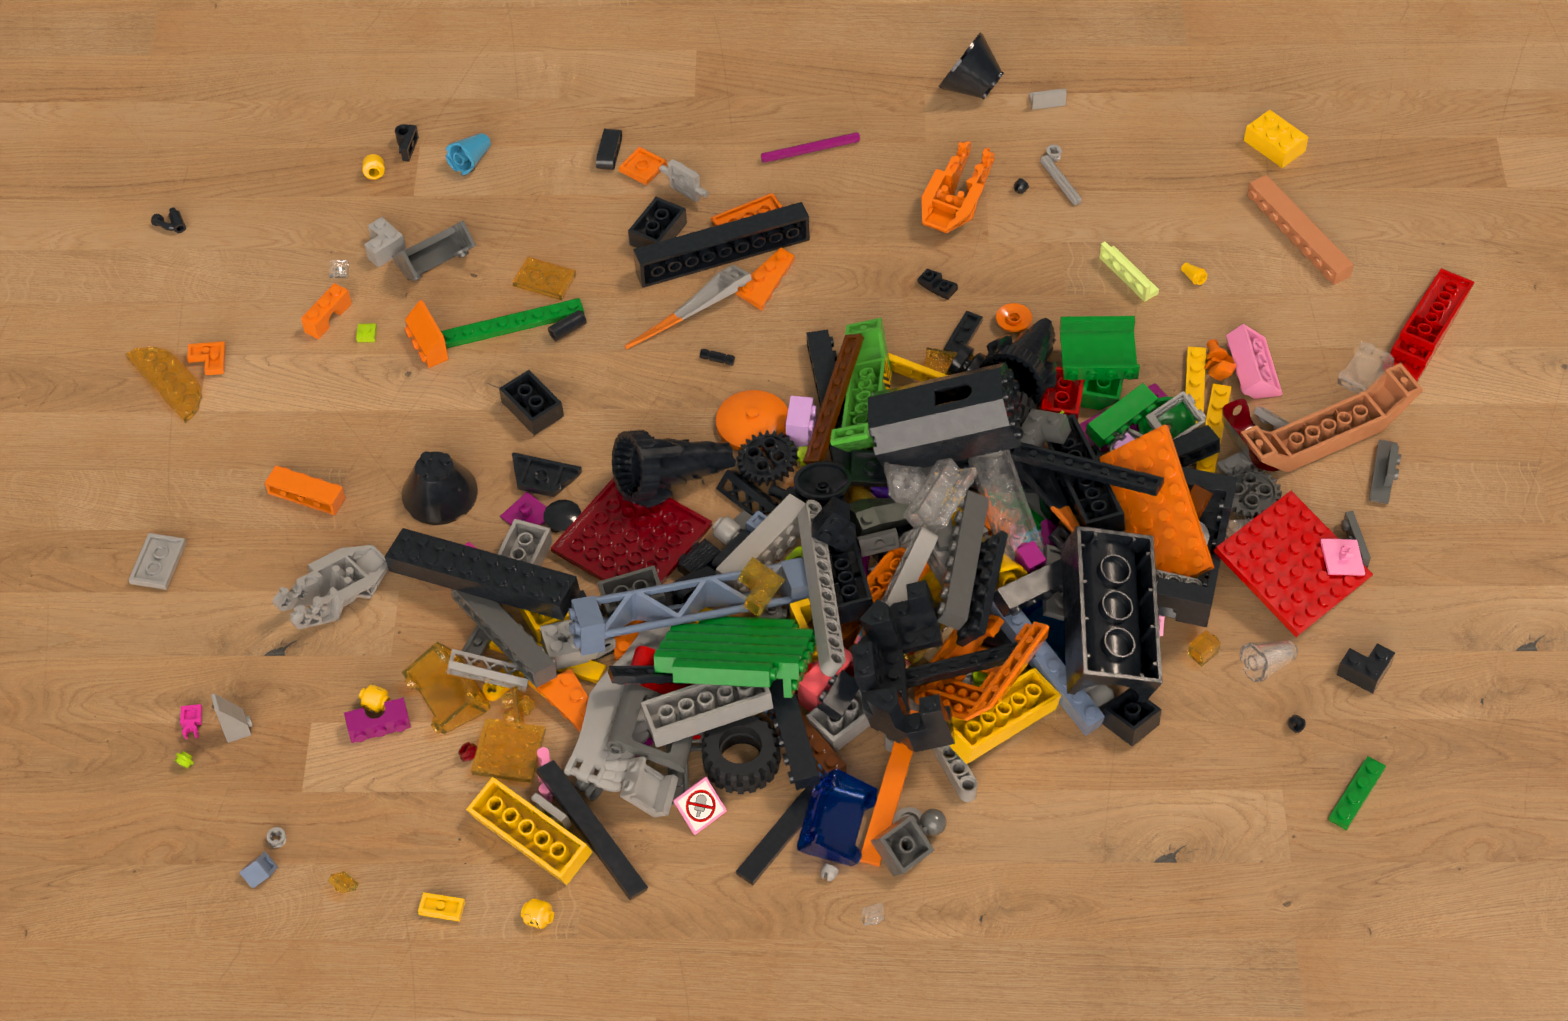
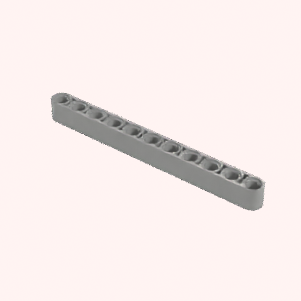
[797,500,846,677]

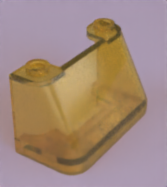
[402,641,491,734]

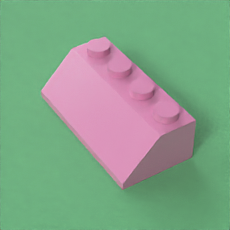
[1226,324,1283,399]

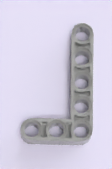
[881,525,938,607]
[885,734,978,802]

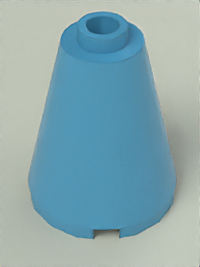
[445,133,491,175]

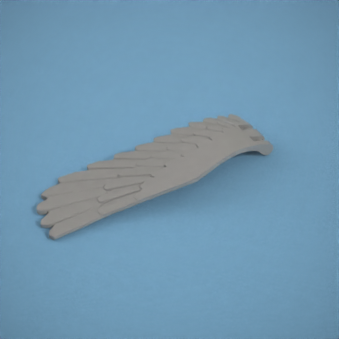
[564,621,671,792]

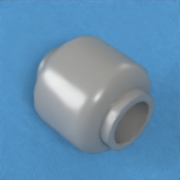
[712,516,741,545]

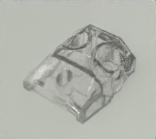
[884,462,928,505]

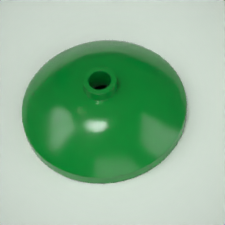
[1139,397,1196,439]

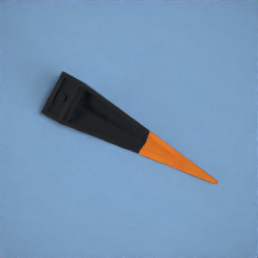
[1006,448,1079,532]

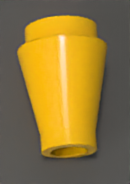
[1181,262,1208,285]

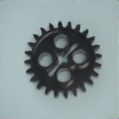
[736,430,798,486]

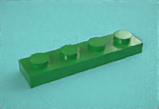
[1328,756,1386,830]

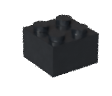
[1102,688,1162,746]

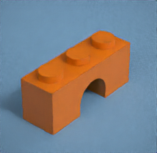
[301,283,352,339]

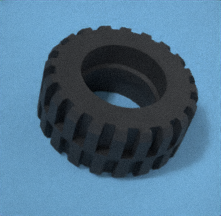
[701,715,780,794]

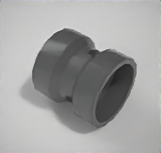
[575,780,603,801]

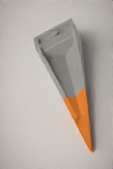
[625,265,752,350]

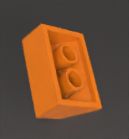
[404,300,449,368]

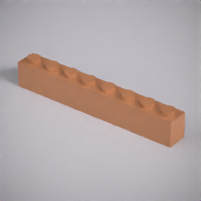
[1247,175,1354,285]

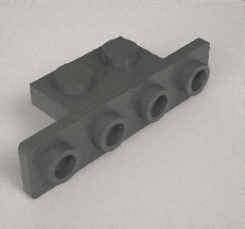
[1369,440,1401,504]

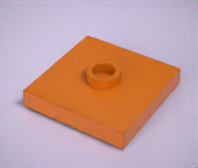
[618,146,667,185]

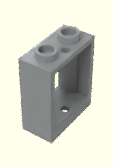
[1146,391,1207,439]

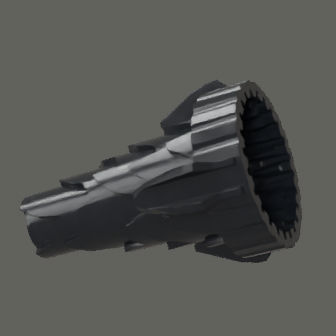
[979,318,1057,406]
[612,430,736,508]

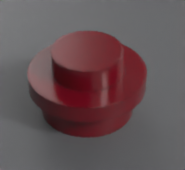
[458,742,477,762]

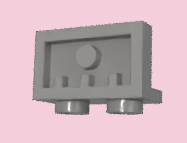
[531,793,572,830]

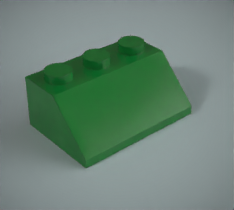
[1081,379,1124,410]

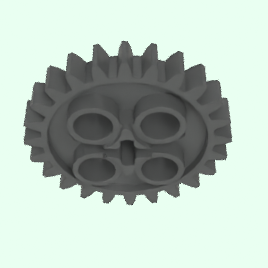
[1227,466,1282,521]

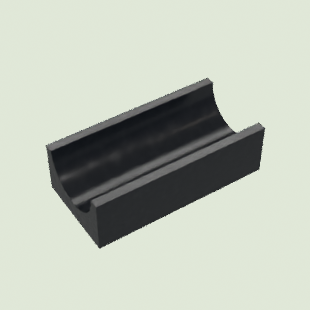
[1061,526,1163,703]

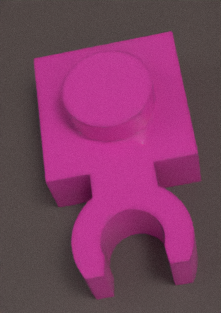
[180,704,203,739]

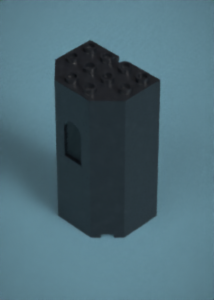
[868,362,1023,476]

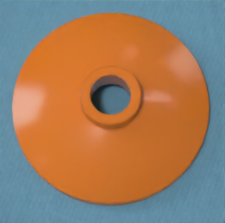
[996,303,1032,332]

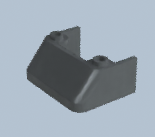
[392,220,476,282]

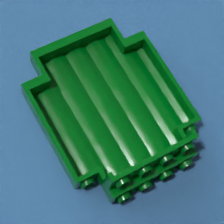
[654,616,816,698]

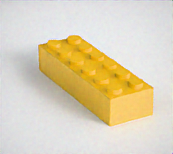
[949,667,1062,764]
[466,777,593,886]

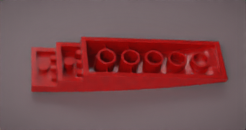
[1382,268,1475,382]

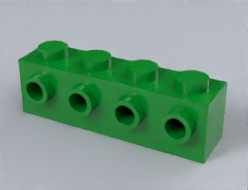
[1085,383,1158,449]

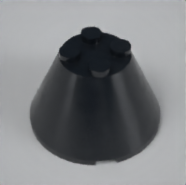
[938,32,1004,100]
[402,452,478,525]

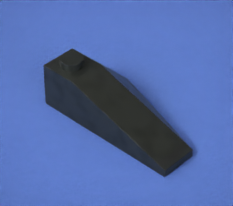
[849,497,929,537]

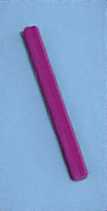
[761,132,860,163]

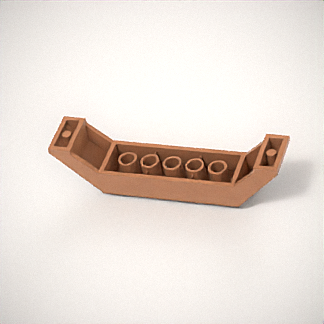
[1240,363,1423,472]

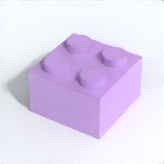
[786,396,817,449]

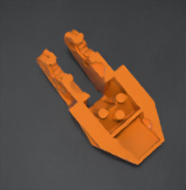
[921,141,995,233]

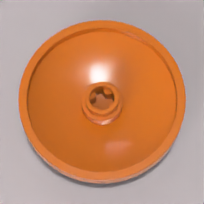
[716,390,788,452]

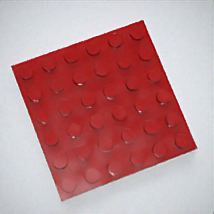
[1214,490,1373,638]

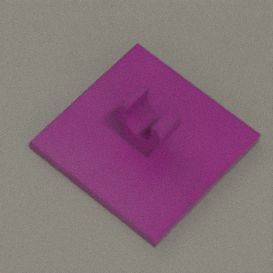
[500,492,546,526]

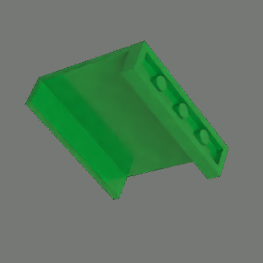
[1059,316,1140,380]

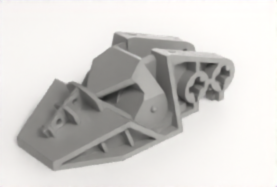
[273,545,388,629]

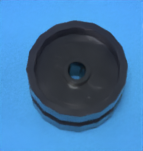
[946,344,986,375]

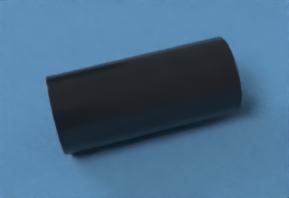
[548,310,587,341]

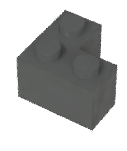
[1021,409,1071,447]

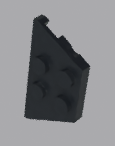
[512,452,582,497]

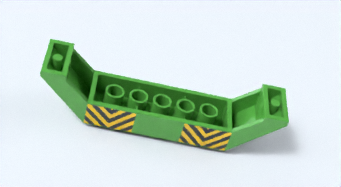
[830,318,892,452]

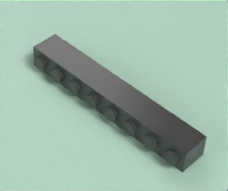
[936,490,989,630]
[451,589,557,688]

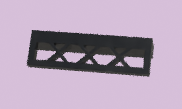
[716,470,779,516]

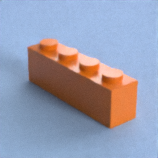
[265,465,346,515]

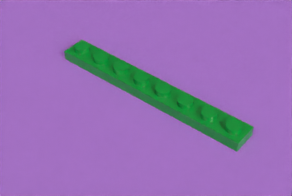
[441,298,585,349]

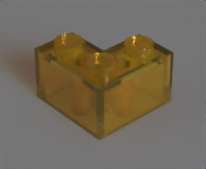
[738,557,785,617]

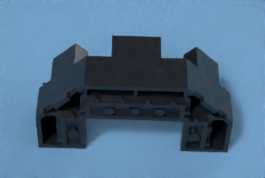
[1157,467,1238,627]
[852,580,955,752]

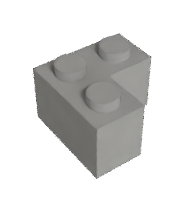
[364,217,406,268]

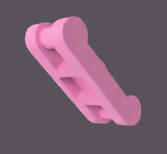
[537,747,553,803]

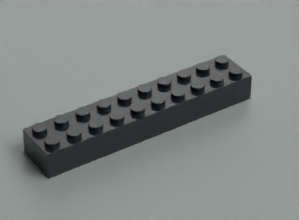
[633,202,810,288]
[384,528,580,621]

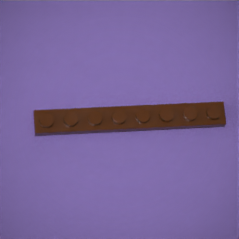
[803,334,864,465]

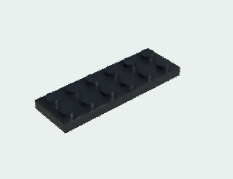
[956,530,1008,647]

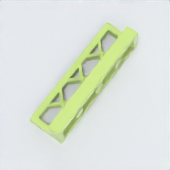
[1099,242,1159,302]

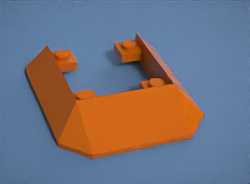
[914,614,1049,721]

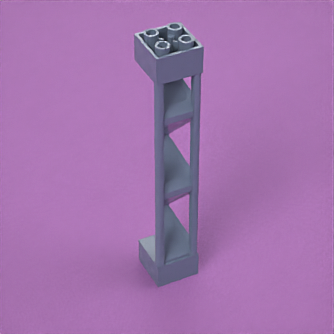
[568,557,810,656]

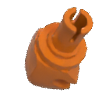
[1204,339,1237,381]

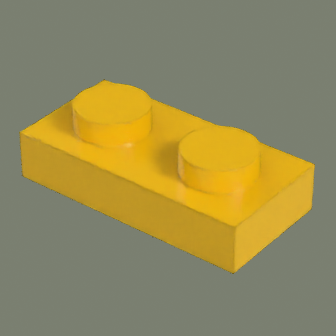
[418,892,465,922]

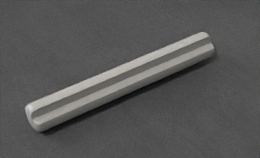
[1040,155,1082,205]

